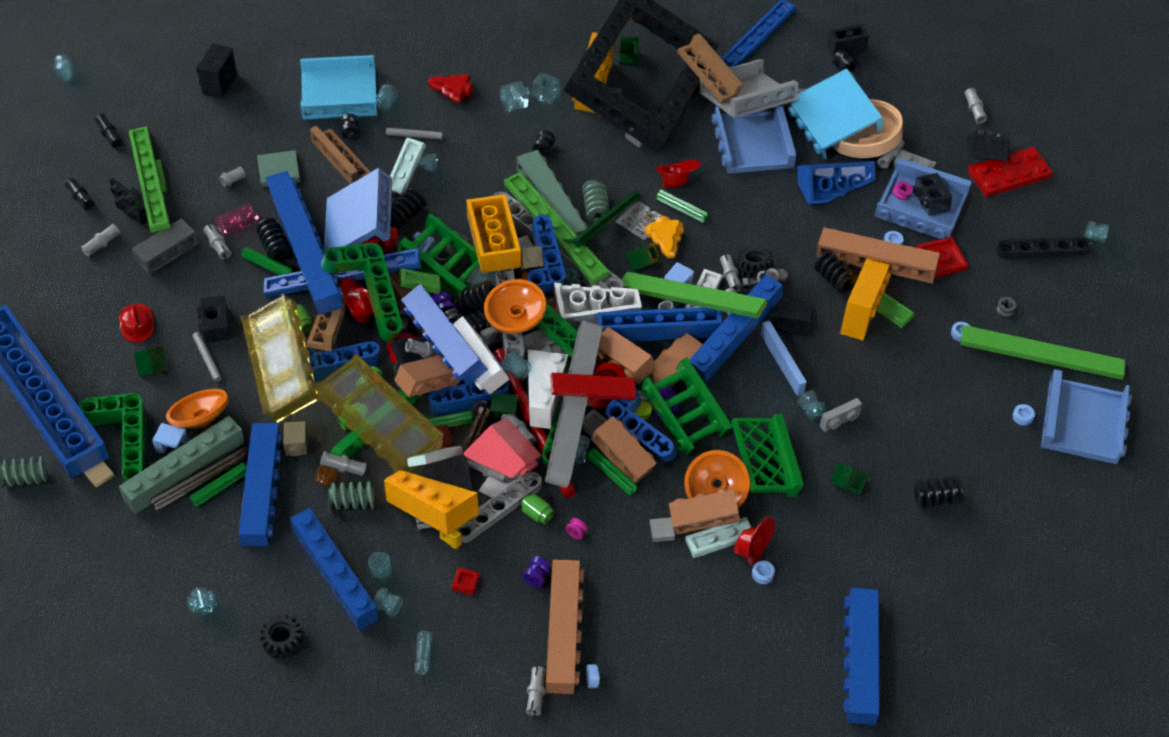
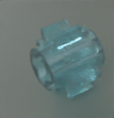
[558,267,582,287]
[186,587,217,616]

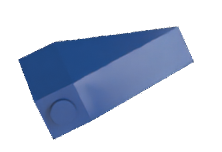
[797,161,875,204]

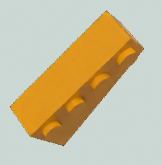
[840,258,891,340]
[384,470,479,535]

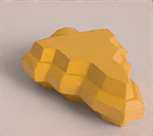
[644,216,684,259]

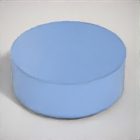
[883,231,904,245]
[951,322,970,342]
[1012,404,1035,426]
[752,561,775,584]
[586,664,599,688]

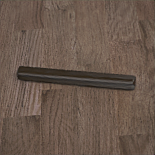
[150,448,249,510]

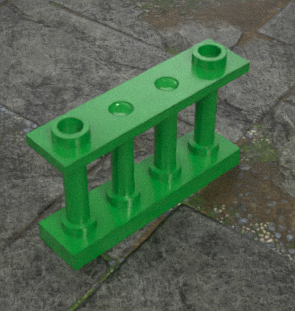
[397,213,487,298]
[641,357,733,456]

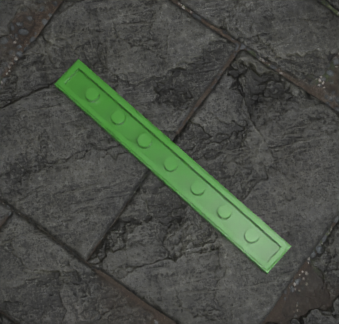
[129,126,171,233]
[504,172,610,284]
[621,272,767,318]
[960,325,1125,380]

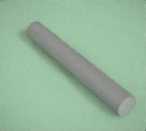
[386,128,443,140]
[192,332,222,382]

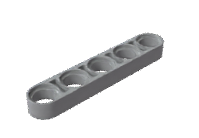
[456,472,542,543]

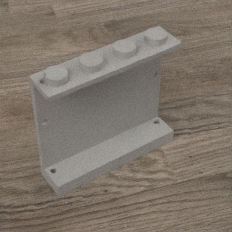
[700,59,798,118]

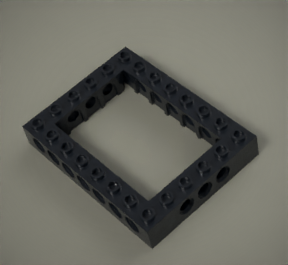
[562,0,719,153]

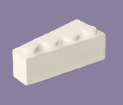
[553,283,642,327]
[453,316,510,394]
[528,349,569,429]

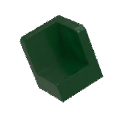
[619,36,639,66]
[626,242,661,271]
[133,346,168,377]
[490,393,518,423]
[830,462,869,495]

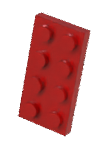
[967,147,1053,197]

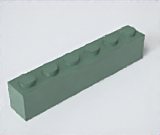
[517,150,588,235]
[119,416,245,514]

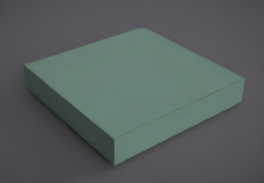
[257,150,300,188]

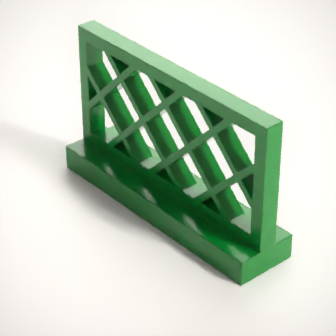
[731,414,804,497]

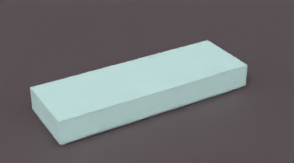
[390,137,426,196]
[407,446,463,467]
[685,517,752,558]

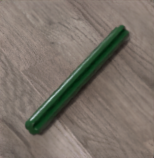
[572,191,641,248]

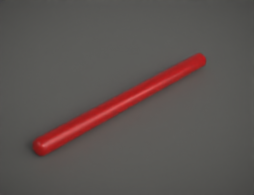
[493,348,576,498]

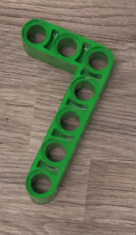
[321,243,402,342]
[79,393,146,482]

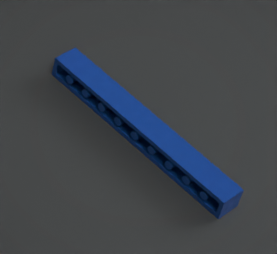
[265,170,344,315]

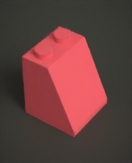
[463,417,542,478]

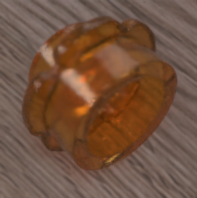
[315,465,337,485]

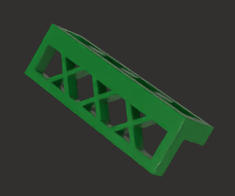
[537,302,578,358]

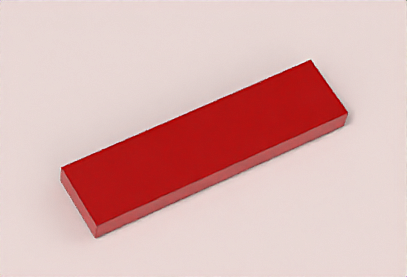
[550,373,636,400]

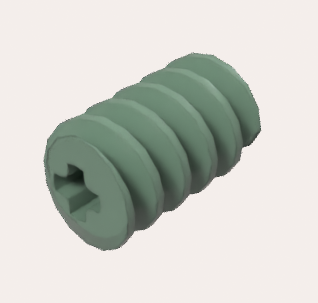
[582,180,609,223]
[0,456,48,488]
[328,482,374,510]

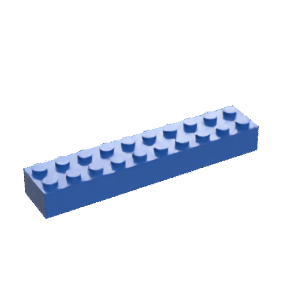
[0,305,109,479]

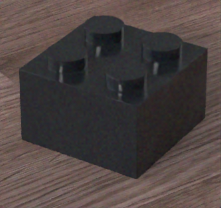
[196,43,238,99]

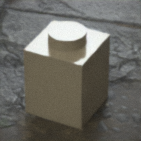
[520,246,544,271]
[283,421,308,456]

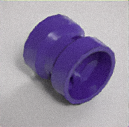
[432,291,456,313]
[522,556,552,588]

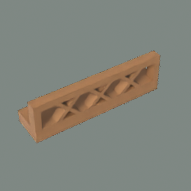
[677,34,743,103]
[310,126,371,184]
[307,299,347,352]

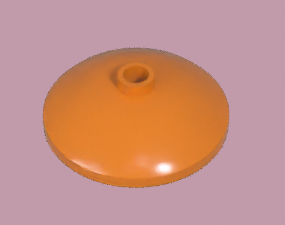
[484,279,546,334]
[166,389,229,428]
[684,450,750,508]

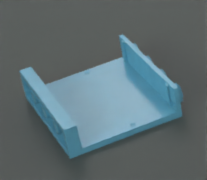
[300,55,377,120]
[788,69,884,159]

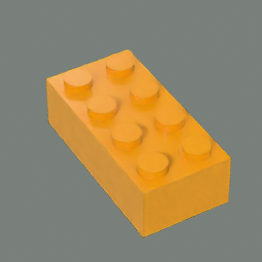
[466,194,521,273]

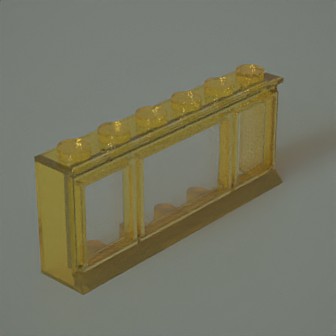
[241,293,319,422]
[317,353,443,473]

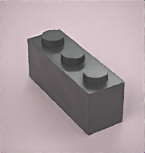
[132,219,198,275]

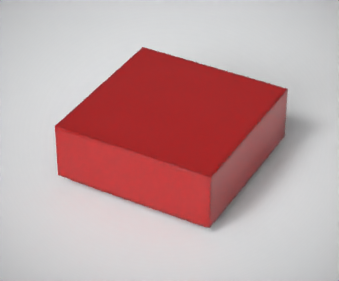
[452,567,480,595]

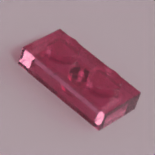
[214,203,259,236]

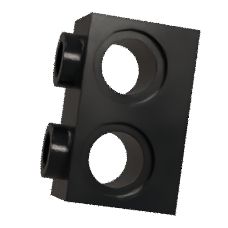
[913,173,952,216]

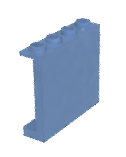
[712,105,796,174]
[874,158,972,239]
[324,168,392,262]
[1041,369,1132,464]

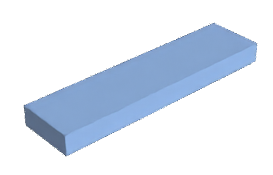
[761,321,807,396]

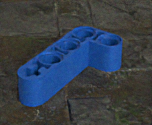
[527,215,566,294]
[295,339,381,382]
[429,360,509,417]
[606,388,677,462]

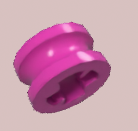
[893,181,912,200]
[565,518,588,540]

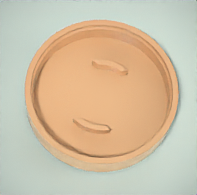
[832,99,903,158]

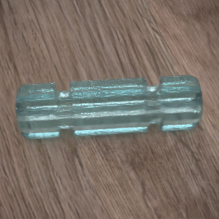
[415,630,431,675]

